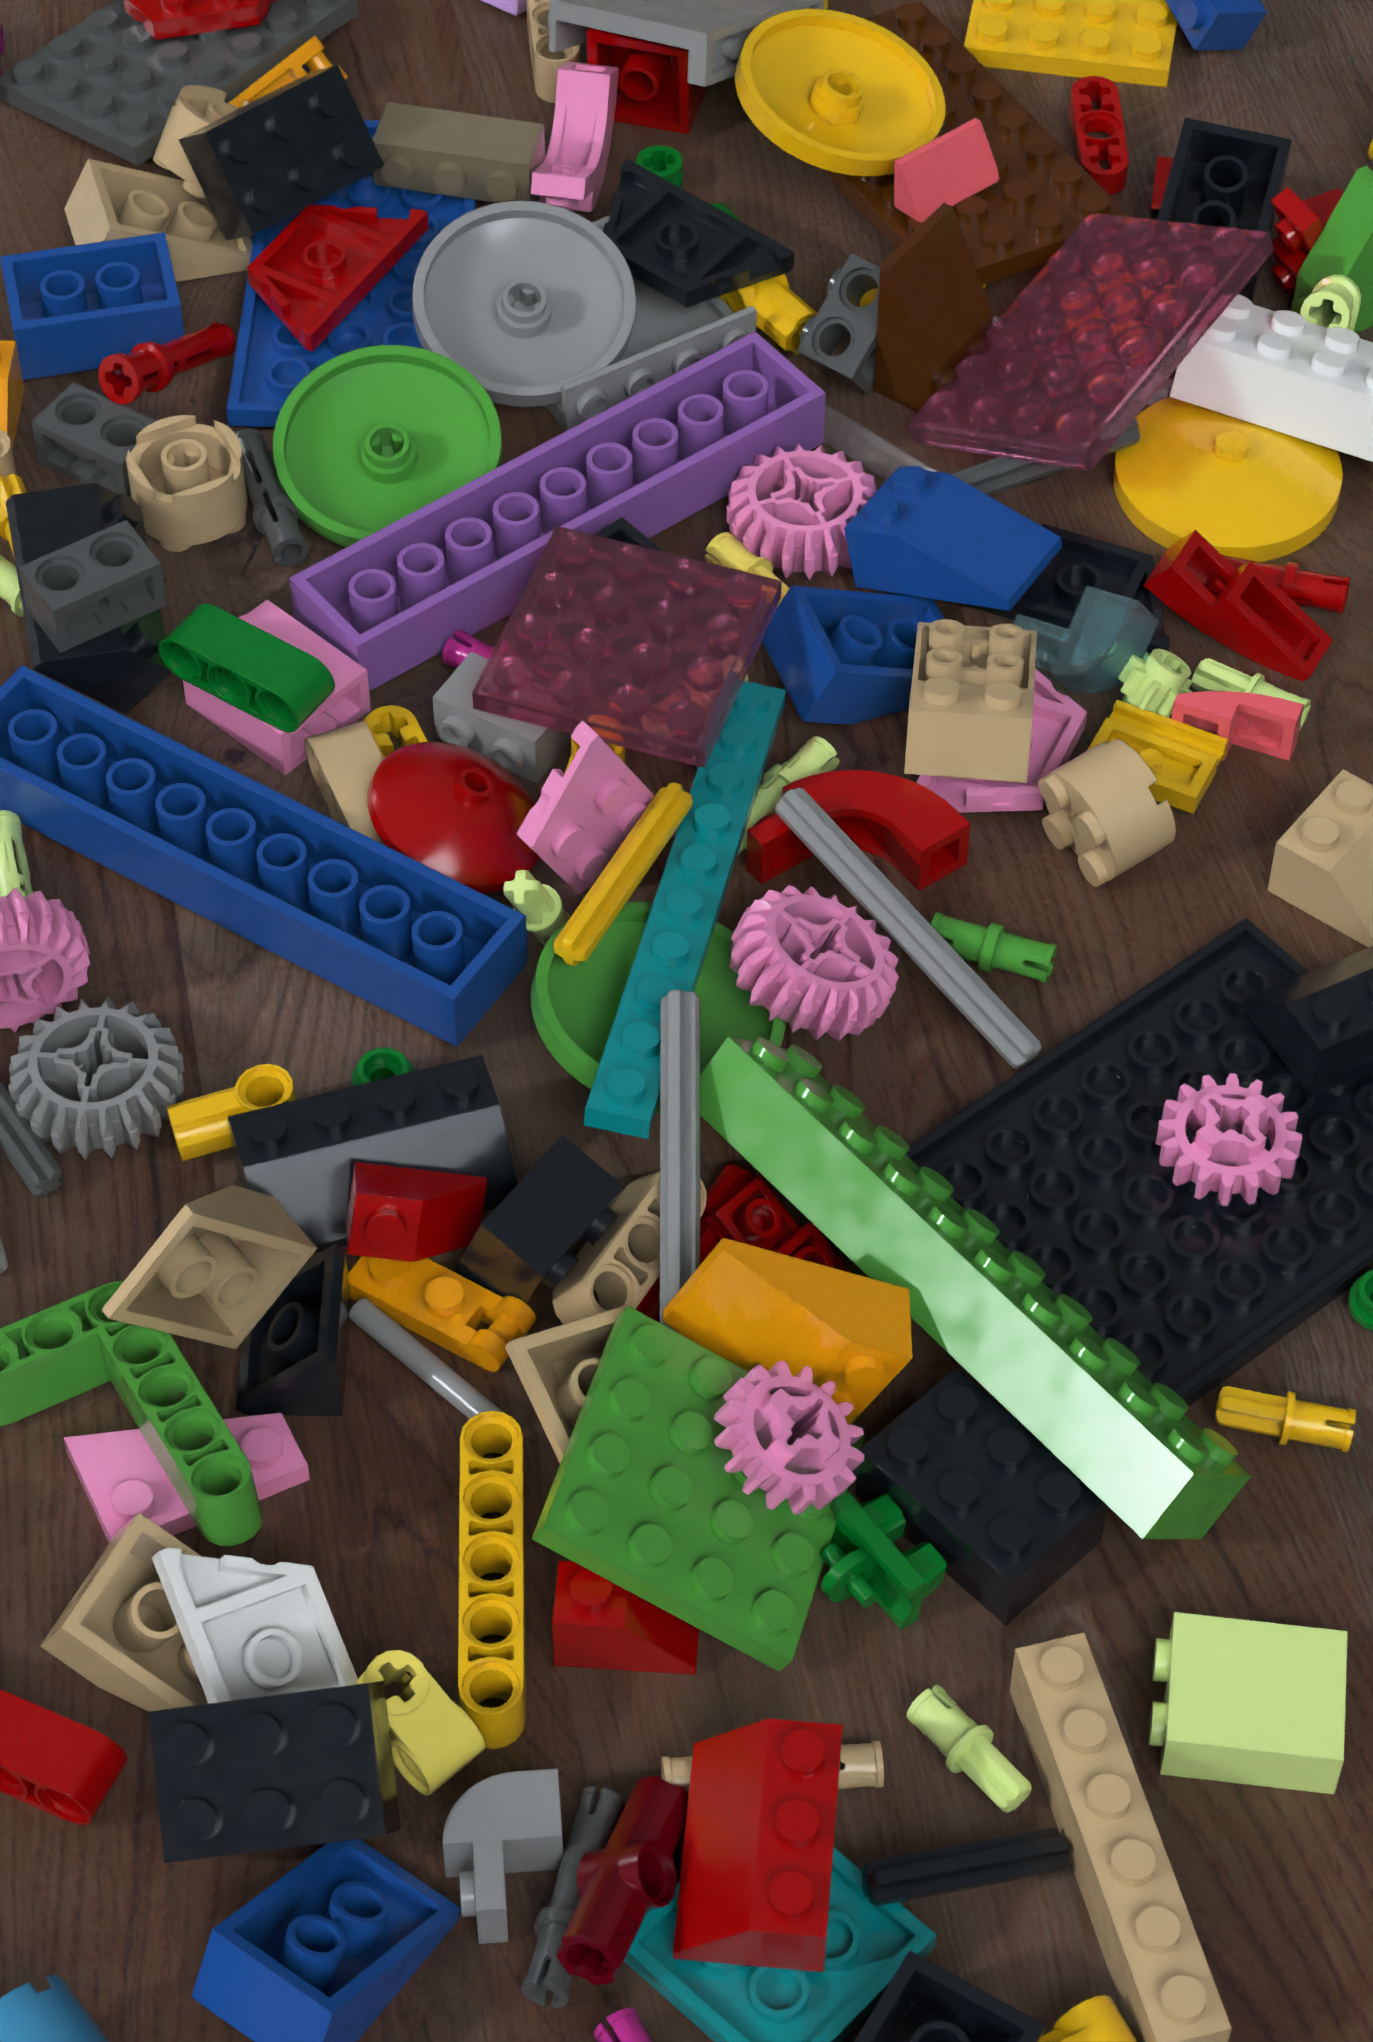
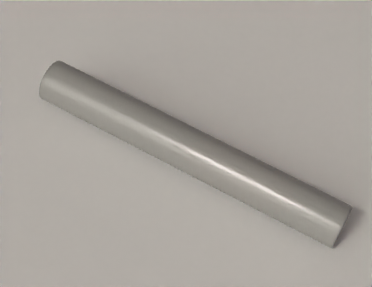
[349,1298,503,1419]

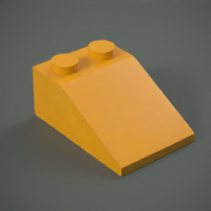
[663,1238,913,1425]

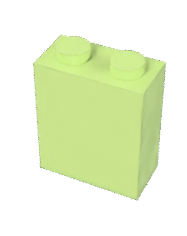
[1148,1612,1348,1794]

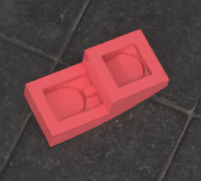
[1171,691,1304,761]

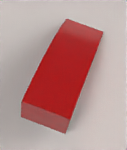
[1144,530,1333,682]

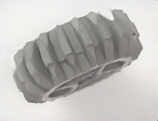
[8,997,185,1160]

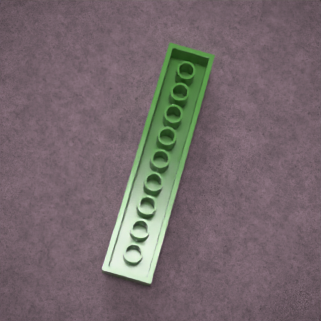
[700,1036,1251,1540]

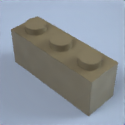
[372,102,545,203]

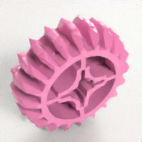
[726,443,877,581]
[729,885,899,1041]
[0,888,90,1033]

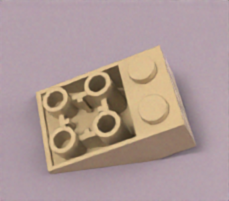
[904,619,1037,783]

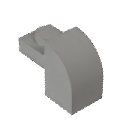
[443,1769,563,1944]

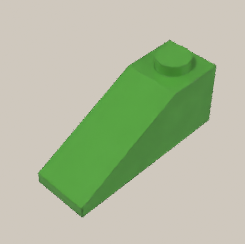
[1291,166,1373,333]

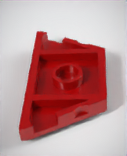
[123,0,276,40]
[247,204,429,352]

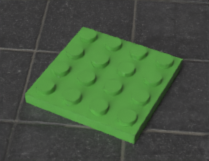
[532,1306,865,1672]

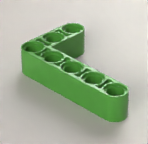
[0,1281,263,1546]

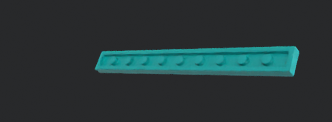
[584,678,786,1139]

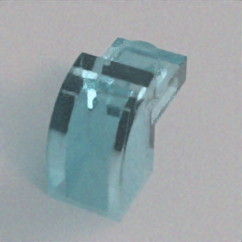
[1013,586,1159,694]

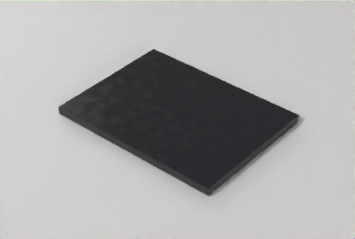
[906,918,1373,1407]

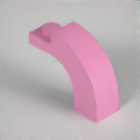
[531,61,619,212]

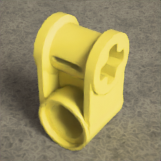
[355,1650,485,1796]

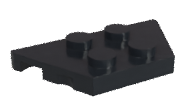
[603,159,795,307]
[959,524,1170,658]

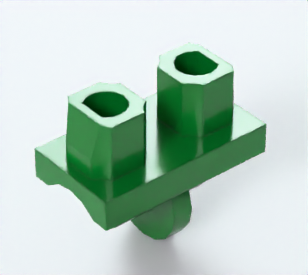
[820,1492,947,1630]

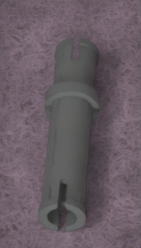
[235,428,309,567]
[521,1786,626,2008]

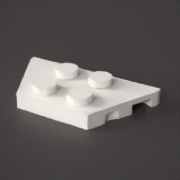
[152,1548,358,1703]

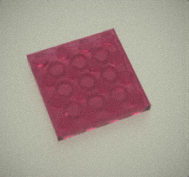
[472,526,782,768]

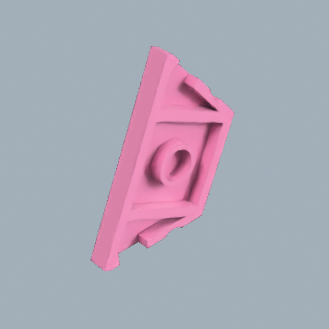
[916,669,1087,813]
[517,721,679,895]

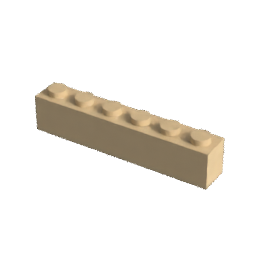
[1009,1632,1232,2042]

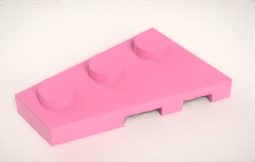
[63,1413,310,1543]

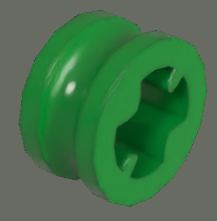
[636,145,683,188]

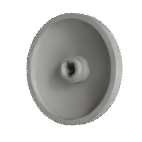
[412,201,636,407]

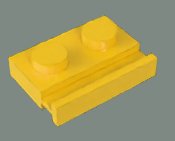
[1088,700,1229,814]

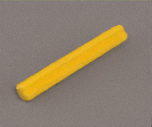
[553,782,693,966]

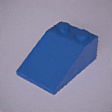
[844,466,1062,611]
[759,585,944,725]
[192,1839,461,2042]

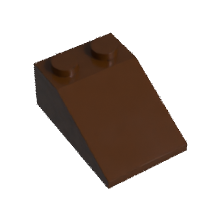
[874,203,995,418]

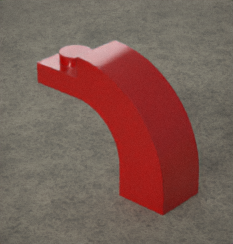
[746,770,970,891]

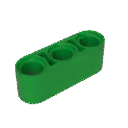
[159,603,335,733]

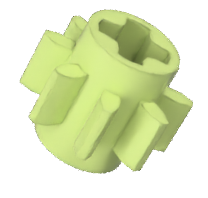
[1118,649,1192,718]

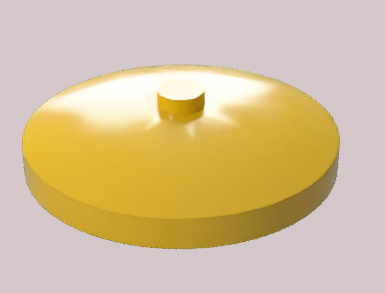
[735,9,946,176]
[1113,397,1343,562]

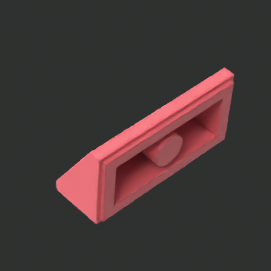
[894,118,999,222]

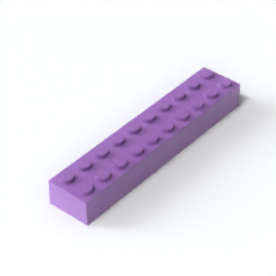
[289,331,826,691]

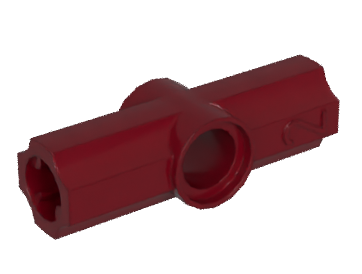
[556,1776,689,1985]

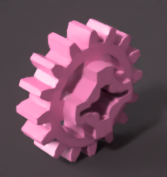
[1156,1073,1302,1206]
[714,1361,865,1514]

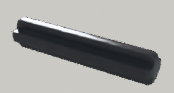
[861,1828,1070,1906]

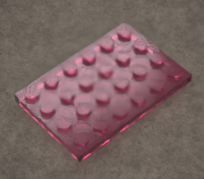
[907,213,1274,471]

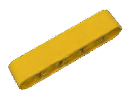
[458,1411,526,1749]

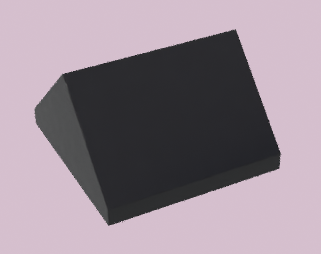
[236,1244,351,1416]

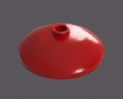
[367,742,539,894]

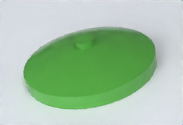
[273,345,503,547]
[530,902,786,1113]

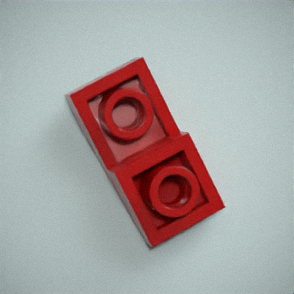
[1267,187,1323,295]
[704,1175,851,1273]

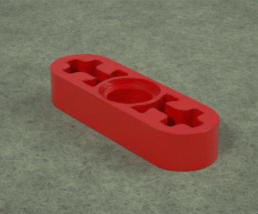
[1069,76,1129,195]

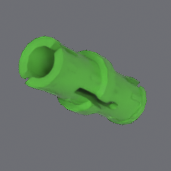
[931,912,1058,984]

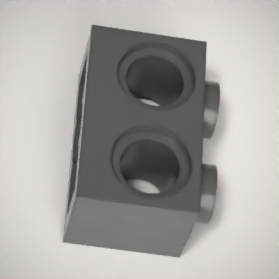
[797,253,880,395]
[31,382,156,498]
[19,520,167,653]

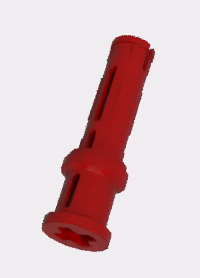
[98,322,236,405]

